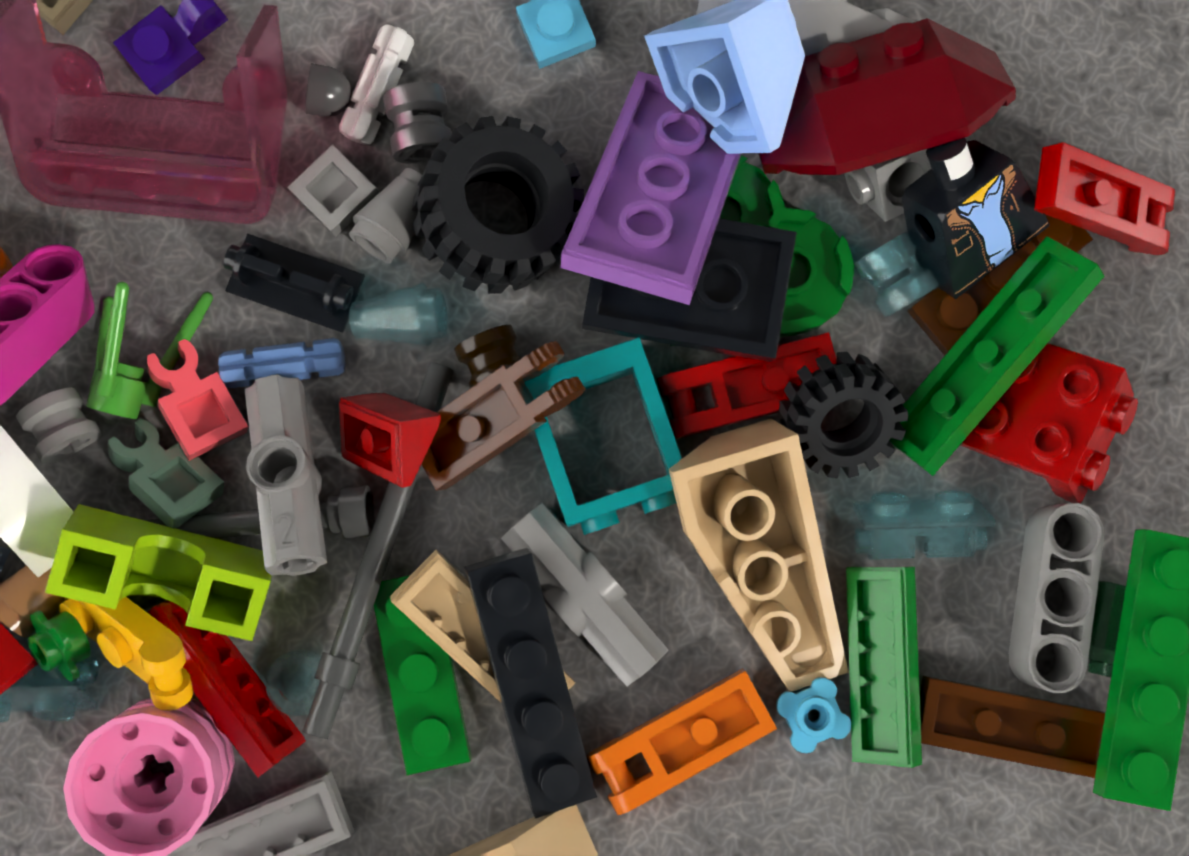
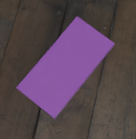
[560,71,741,305]

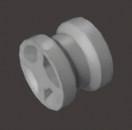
[16,387,102,464]

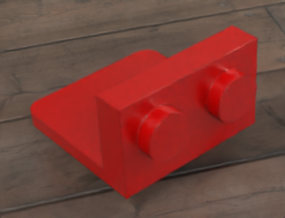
[960,343,1138,504]

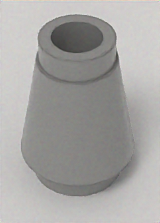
[349,168,422,264]

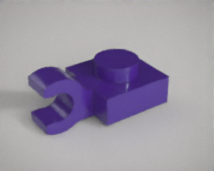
[113,0,229,95]

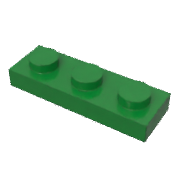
[374,575,472,775]

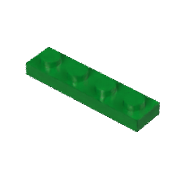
[889,236,1105,476]
[1093,529,1189,811]

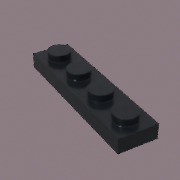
[464,548,597,819]

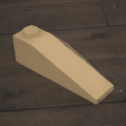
[669,418,849,692]

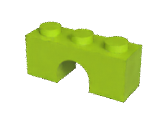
[45,504,272,641]

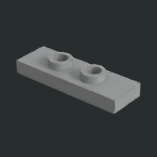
[167,771,355,856]

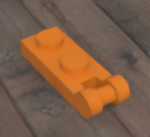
[586,668,777,815]

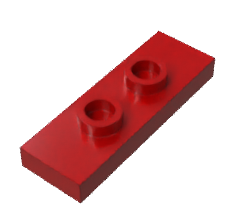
[147,600,306,778]

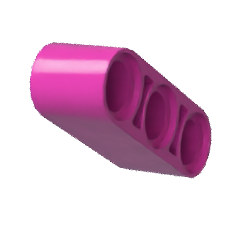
[0,244,95,406]

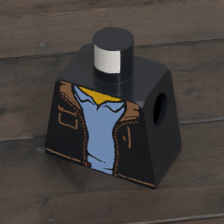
[902,138,1049,299]

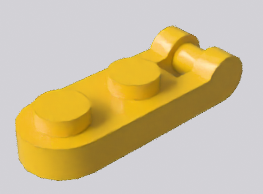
[59,597,193,711]

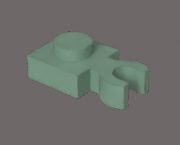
[108,419,224,529]

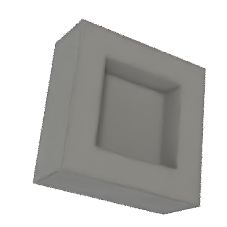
[287,144,379,237]

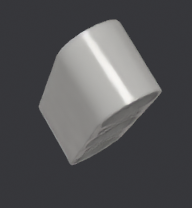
[1008,503,1104,693]

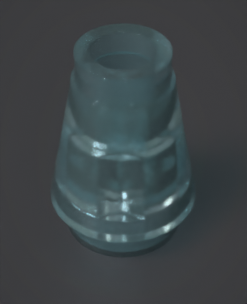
[349,283,448,346]

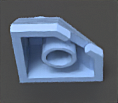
[644,0,805,154]

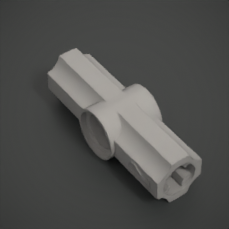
[245,374,327,576]
[501,502,669,687]

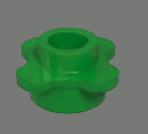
[28,610,91,682]

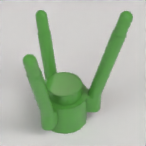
[86,282,213,419]

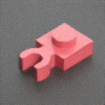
[147,339,249,461]

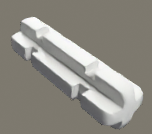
[339,24,414,145]

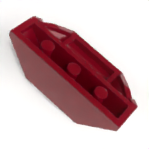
[758,18,1016,175]

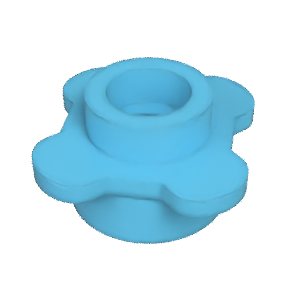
[776,677,851,753]

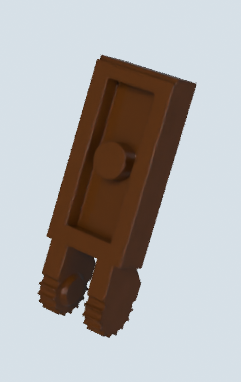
[421,341,586,491]

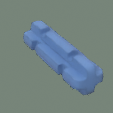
[218,338,345,388]

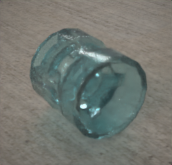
[854,231,940,318]

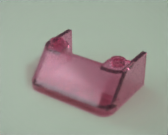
[0,0,288,224]

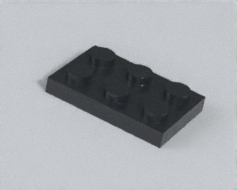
[582,218,797,362]

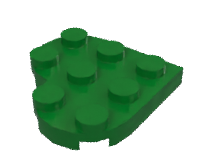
[670,155,855,346]

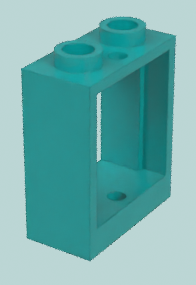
[524,337,682,535]

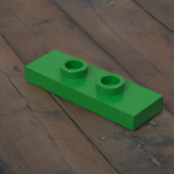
[846,567,922,768]

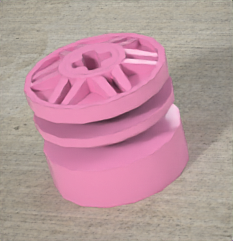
[63,698,235,856]

